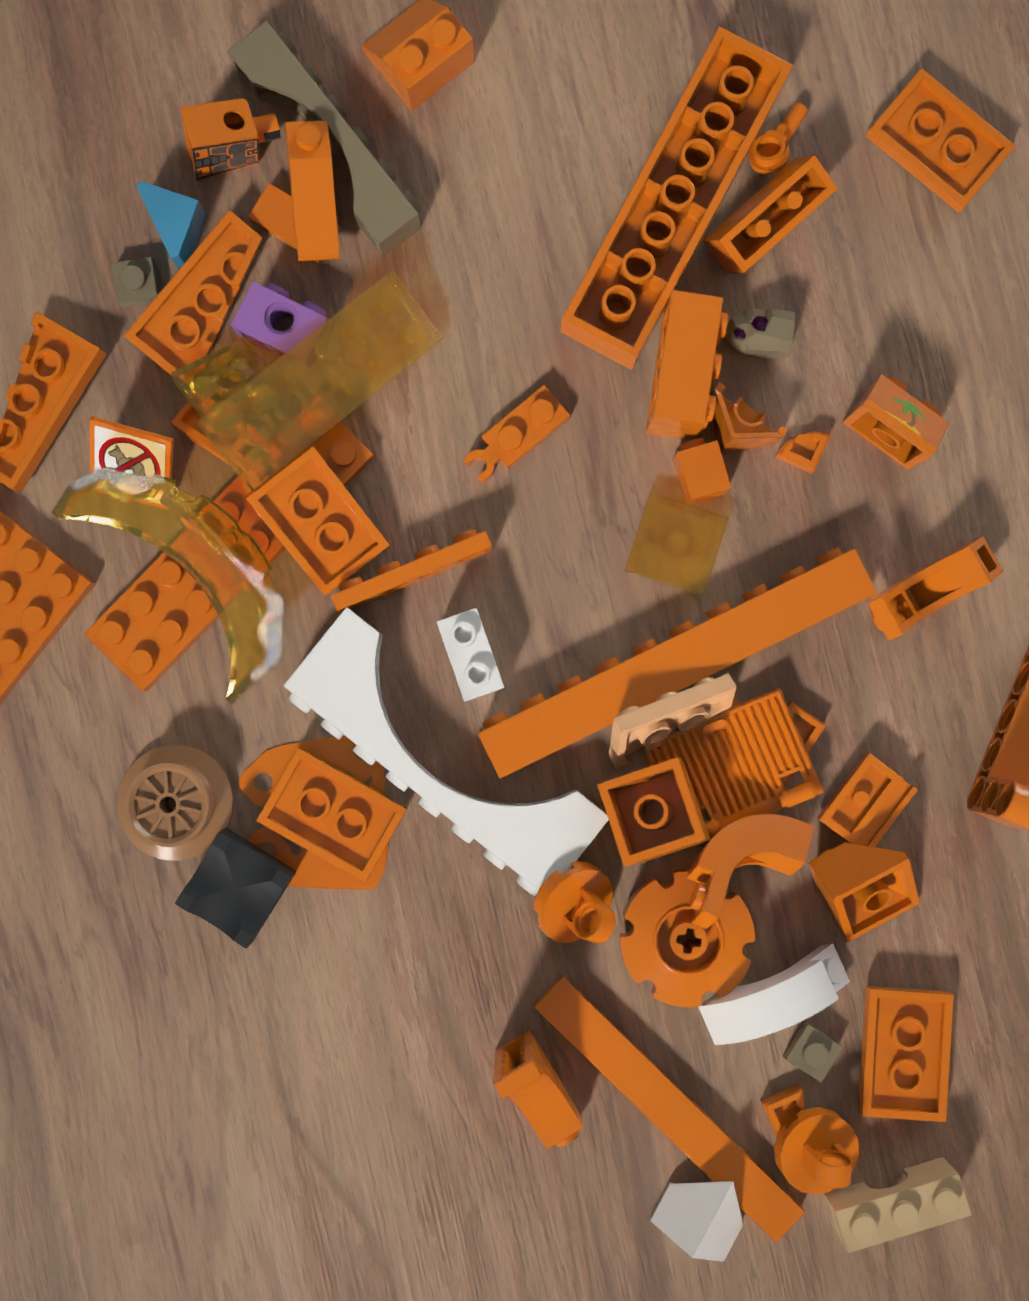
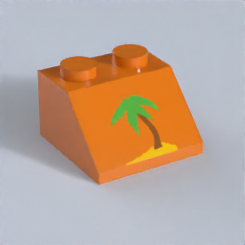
[842,374,949,470]

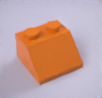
[361,0,475,111]

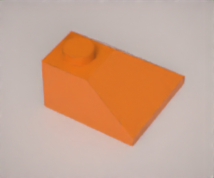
[808,842,920,943]

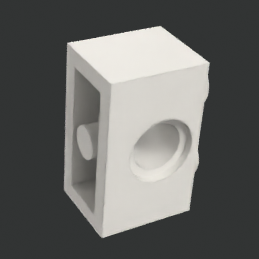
[437,608,504,702]

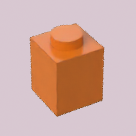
[673,438,732,506]

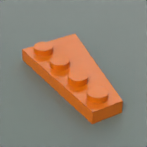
[124,210,263,392]
[0,311,107,493]

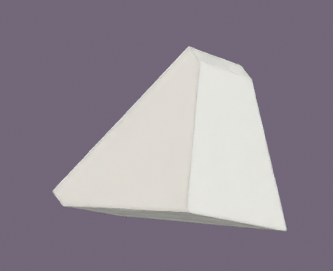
[649,1181,744,1262]

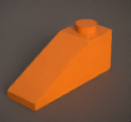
[285,121,340,261]

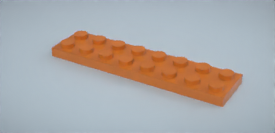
[84,398,375,692]

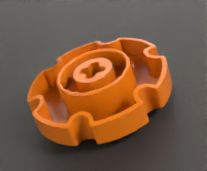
[619,869,755,1007]

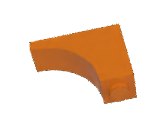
[493,1029,583,1150]

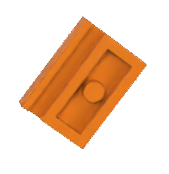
[816,752,918,847]

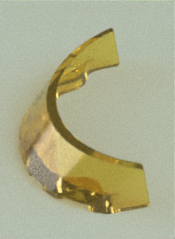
[51,467,285,705]

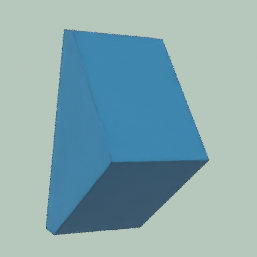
[136,181,207,269]

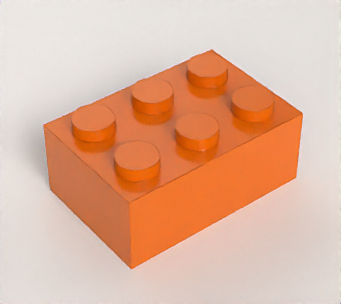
[645,290,728,440]

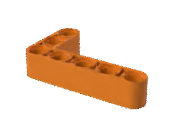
[967,646,1029,831]

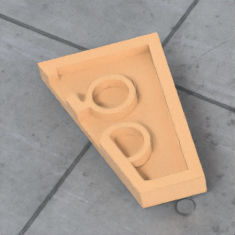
[609,673,736,770]

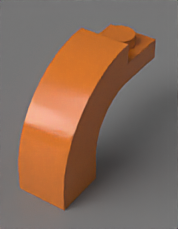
[868,536,1004,641]
[687,814,814,929]

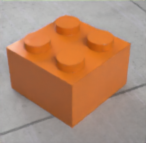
[597,757,711,866]

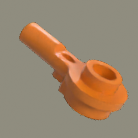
[749,103,808,175]

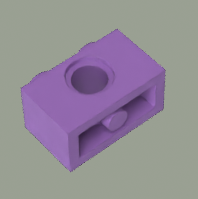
[230,281,333,372]

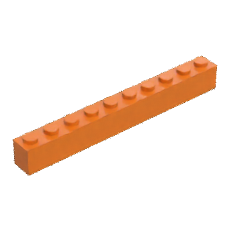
[477,547,877,779]

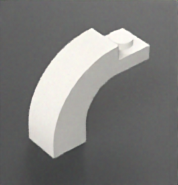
[698,943,850,1045]

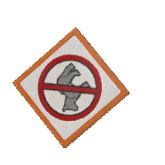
[90,416,174,509]

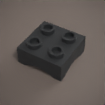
[174,828,297,948]

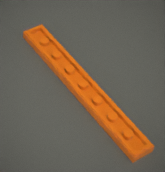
[534,974,805,1243]

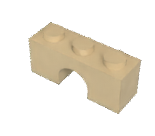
[824,1157,971,1253]

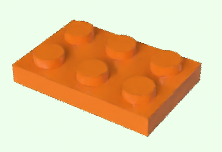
[866,68,1016,213]
[245,445,390,596]
[256,747,408,883]
[858,986,954,1122]

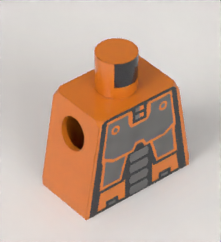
[180,98,281,181]

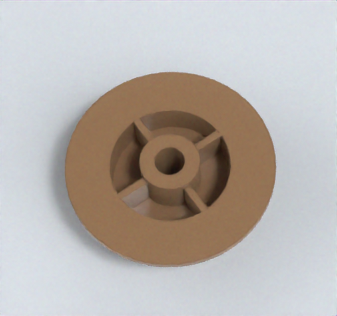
[117,745,234,861]

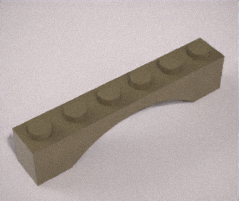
[227,20,421,257]

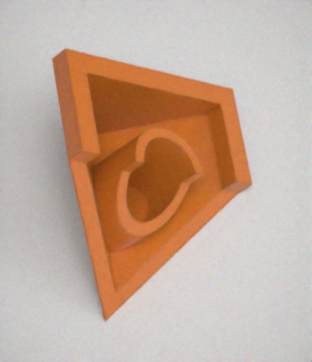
[711,382,788,454]

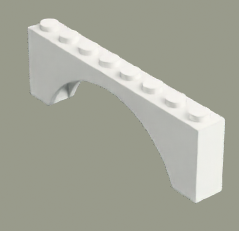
[284,607,609,896]

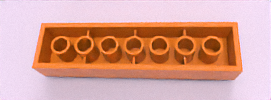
[560,26,793,370]

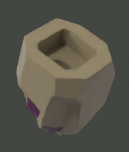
[724,308,795,359]

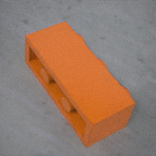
[703,155,838,273]

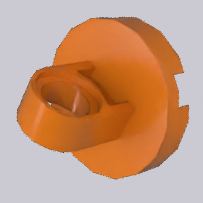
[534,861,616,943]
[774,1107,859,1195]

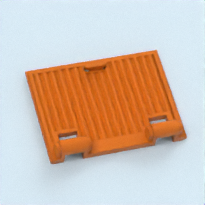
[642,688,824,839]

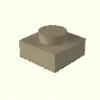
[111,257,160,308]
[783,1021,843,1083]

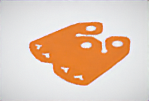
[239,735,388,890]

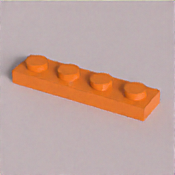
[331,529,493,613]

